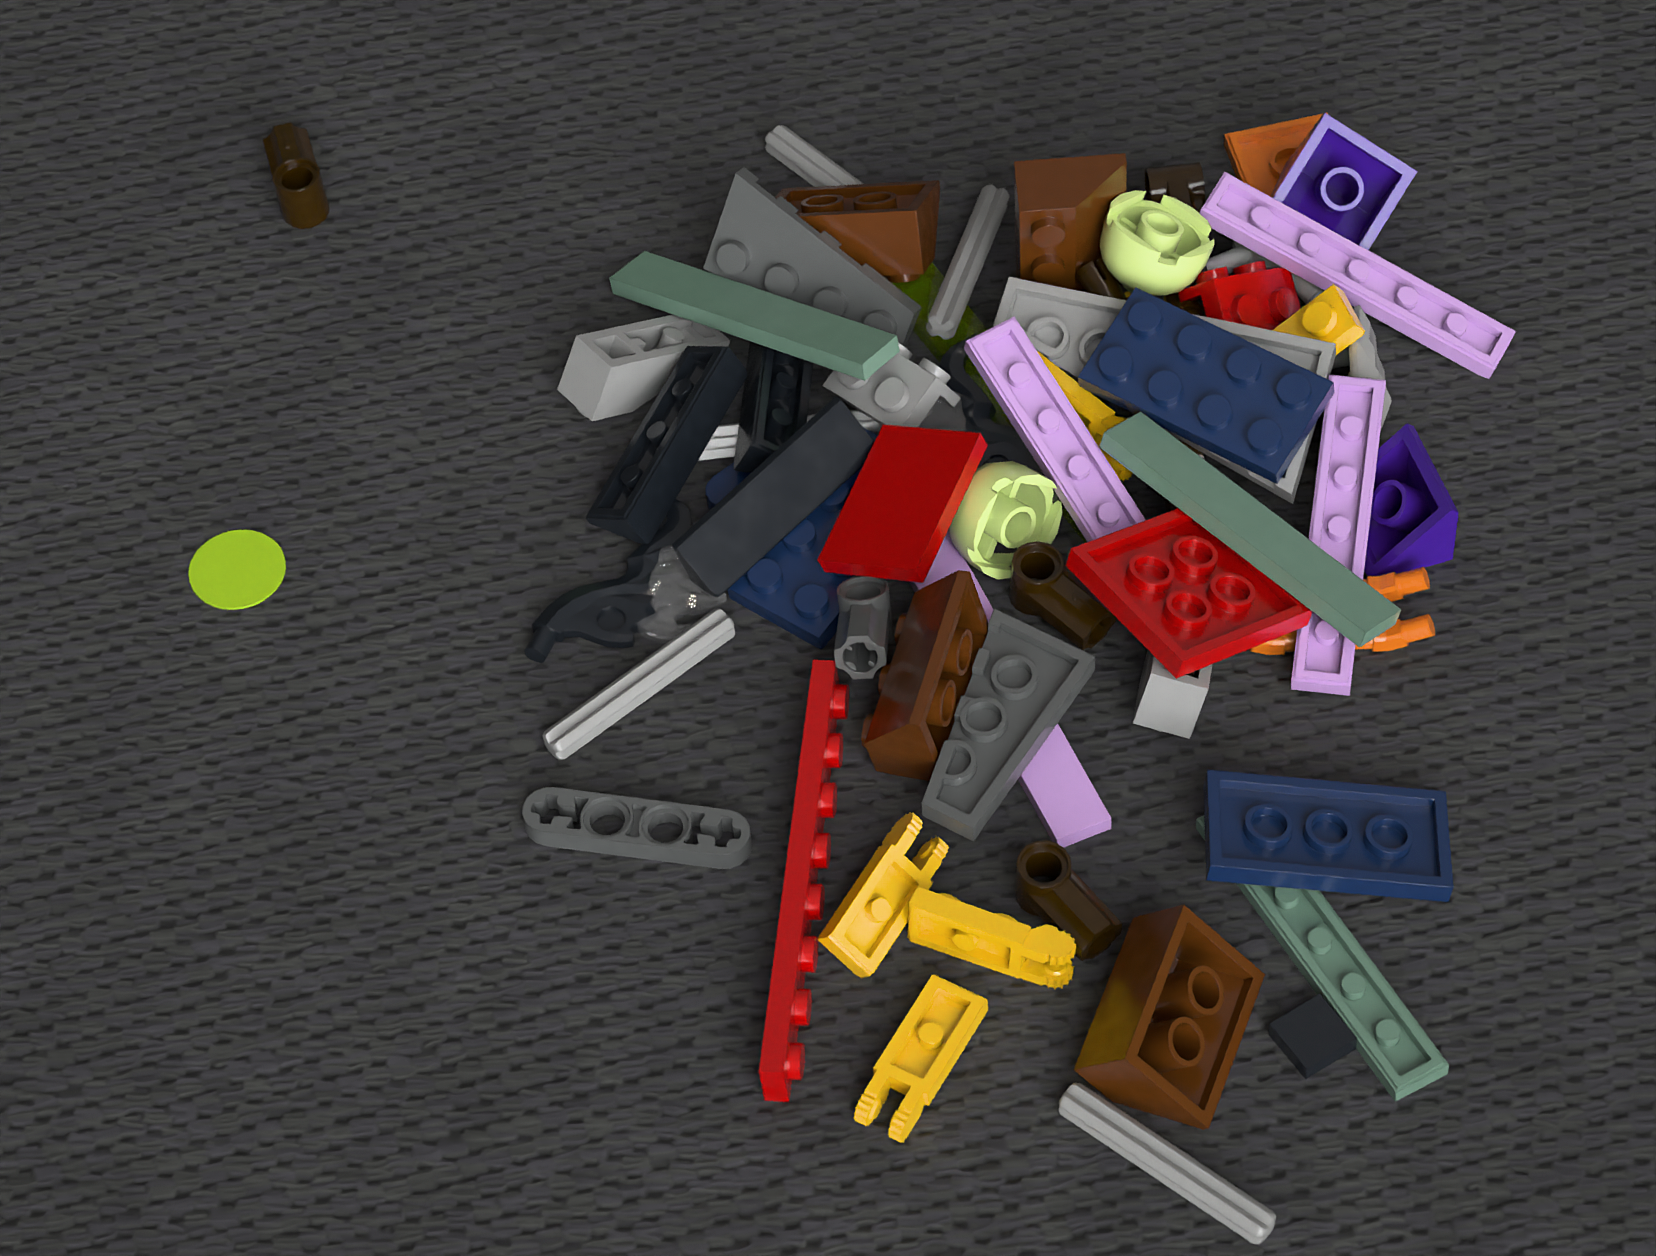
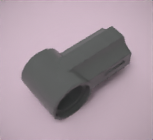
[834,576,894,680]

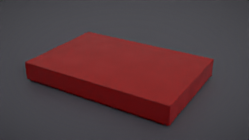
[817,424,988,583]

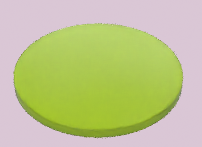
[188,530,286,610]

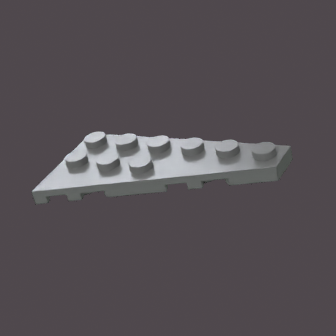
[993,277,1336,504]

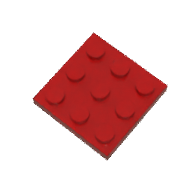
[1065,508,1313,679]

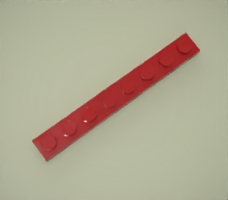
[759,660,850,1102]

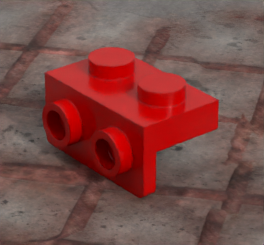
[1178,261,1301,330]

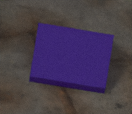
[1270,113,1417,250]
[1364,423,1459,576]

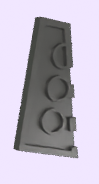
[703,167,922,348]
[921,609,1095,842]

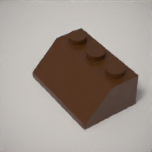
[1014,153,1127,292]
[775,180,940,283]
[861,570,988,781]
[1074,904,1265,1130]

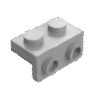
[822,342,961,427]

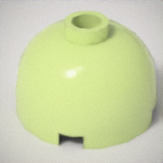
[1100,190,1215,296]
[948,461,1063,580]

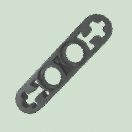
[522,787,752,869]

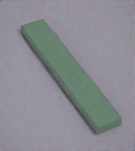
[609,251,900,381]
[1099,412,1401,647]
[1196,815,1449,1102]

